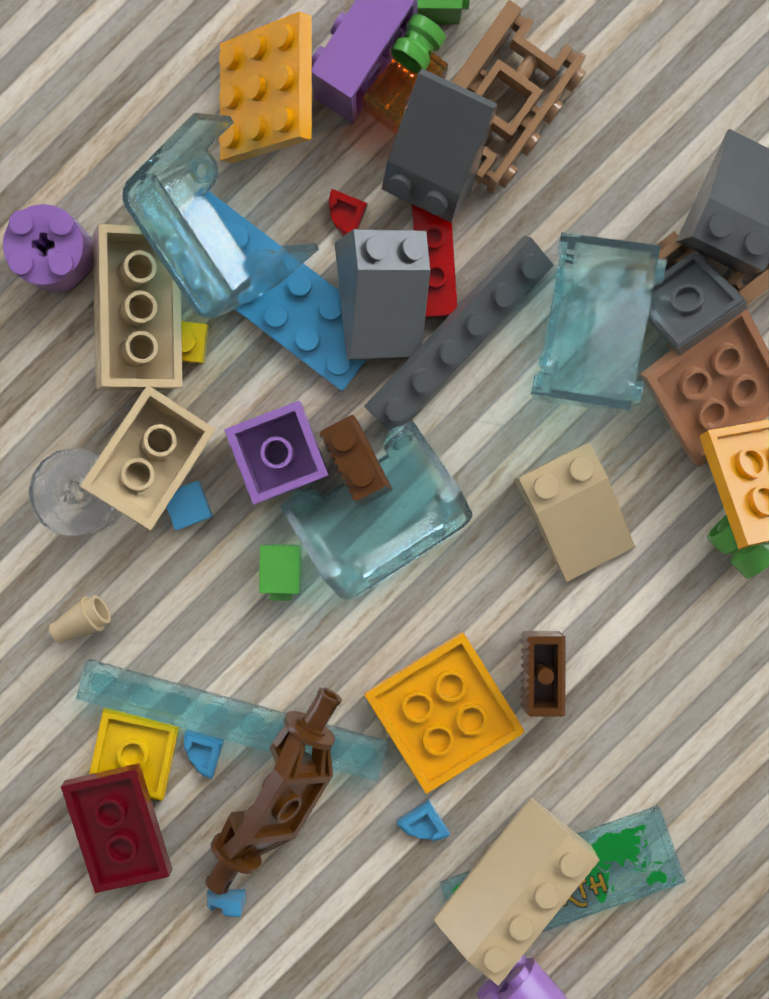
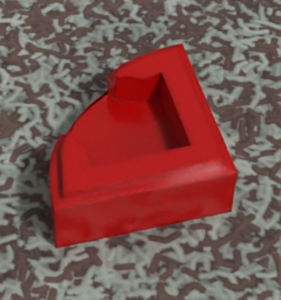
[329,189,368,236]

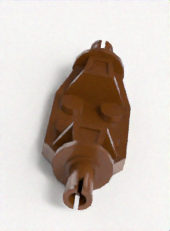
[205,687,342,895]

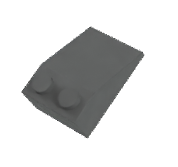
[381,69,497,223]
[676,129,769,275]
[334,229,430,360]

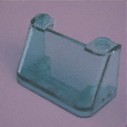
[531,232,667,412]
[280,420,473,600]

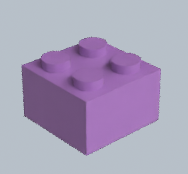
[224,401,330,505]

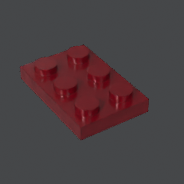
[60,763,173,893]

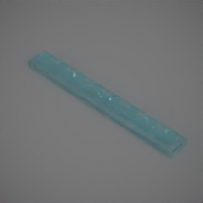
[76,659,388,781]

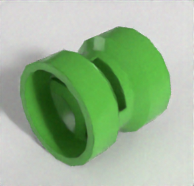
[390,14,446,74]

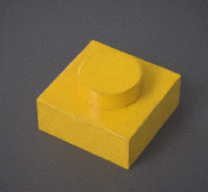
[181,321,209,364]

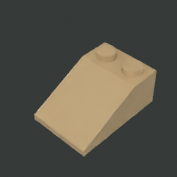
[80,385,216,531]
[514,442,635,582]

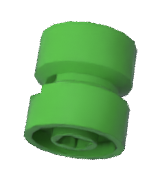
[707,515,769,579]

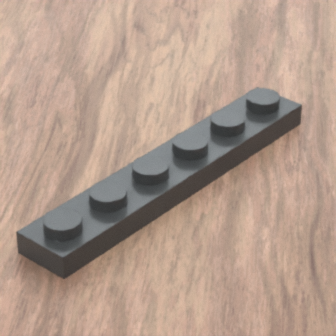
[364,236,554,435]

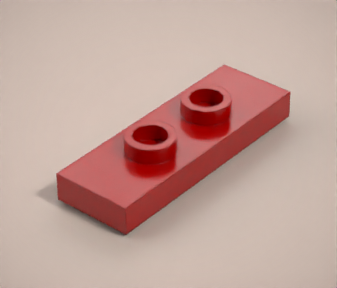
[411,204,457,318]

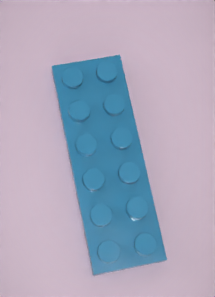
[172,187,367,392]

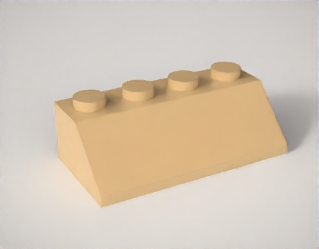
[93,224,183,391]
[433,797,600,986]

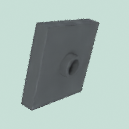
[630,250,747,356]

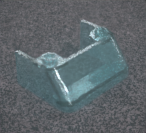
[122,113,319,318]

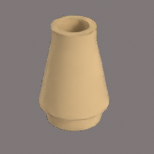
[49,595,111,644]

